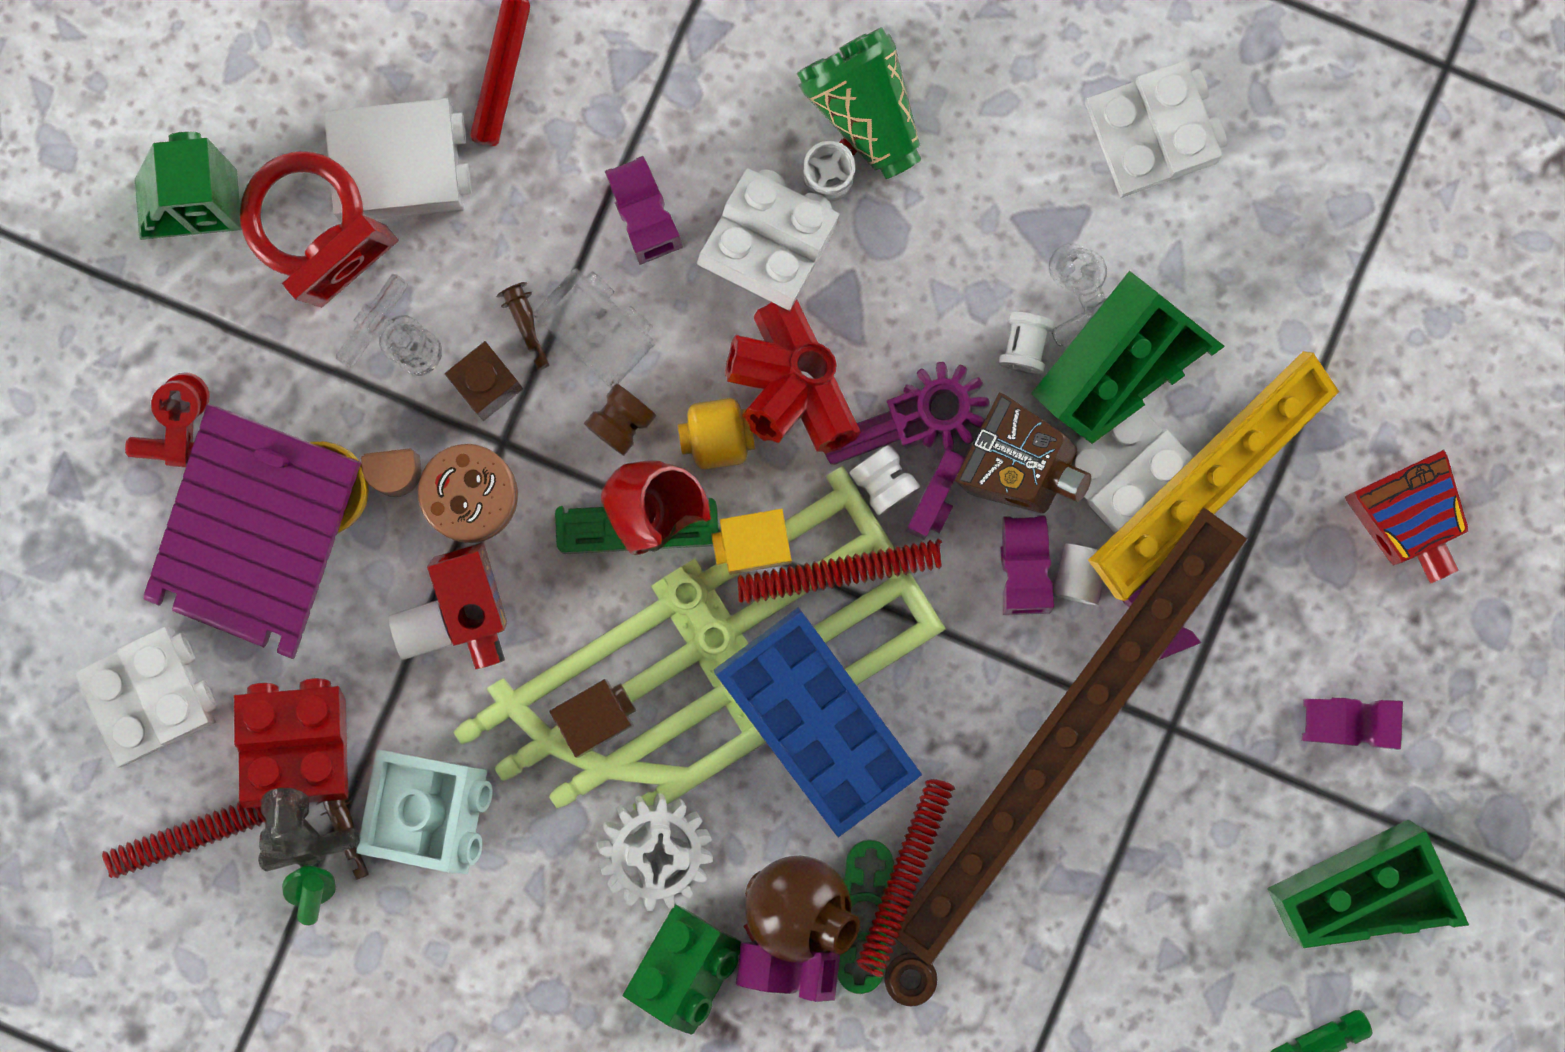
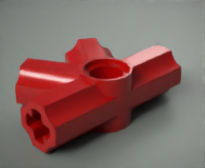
[725,299,861,454]

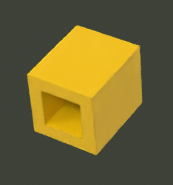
[712,508,792,575]

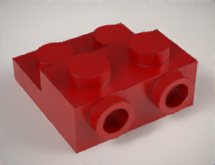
[234,678,348,808]

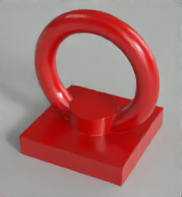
[240,151,399,308]

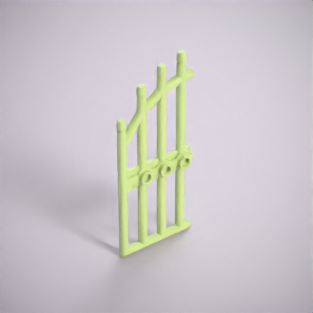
[453,466,946,809]

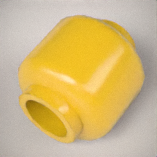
[678,398,755,470]

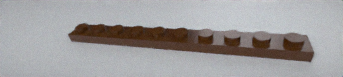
[890,507,1248,965]

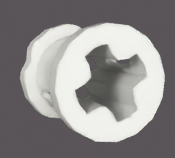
[999,312,1054,374]

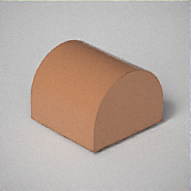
[361,448,421,497]

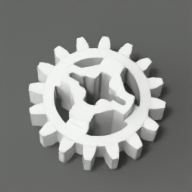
[597,793,713,911]

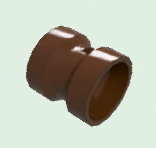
[584,383,656,456]

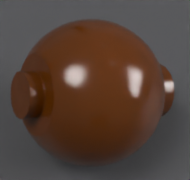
[745,855,860,963]

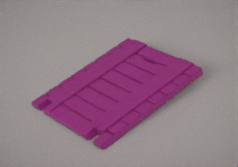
[143,404,361,659]

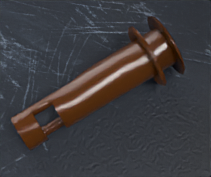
[496,282,550,370]
[316,800,369,880]

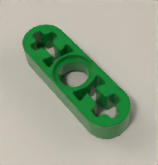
[838,840,894,994]

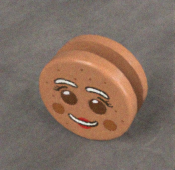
[418,444,518,543]

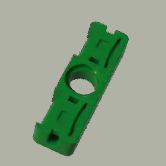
[555,498,719,554]

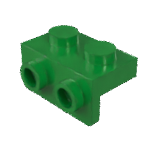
[622,904,741,1035]

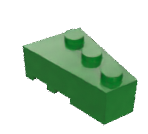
[135,132,242,240]
[1031,270,1225,444]
[1267,820,1469,948]

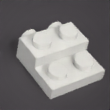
[1085,59,1227,198]
[697,168,840,311]
[1071,408,1193,533]
[73,627,217,767]

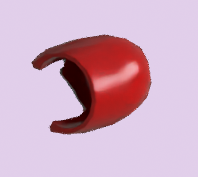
[601,460,711,555]

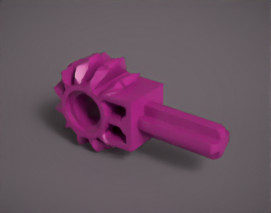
[825,362,990,465]

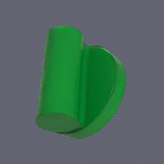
[282,866,336,926]

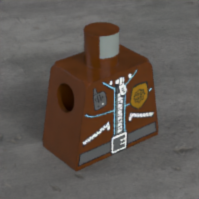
[954,392,1091,513]

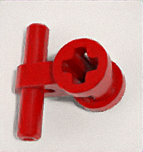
[125,373,210,468]

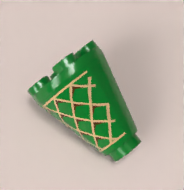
[797,27,922,179]

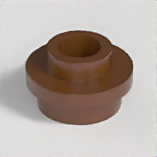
[884,953,937,1006]

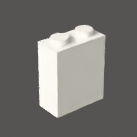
[324,98,471,222]

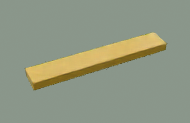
[1088,351,1339,601]

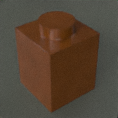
[444,341,523,421]
[549,679,636,758]

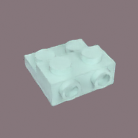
[356,749,492,874]

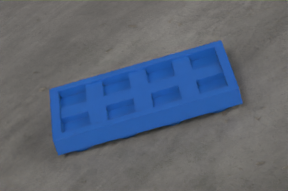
[713,607,922,838]

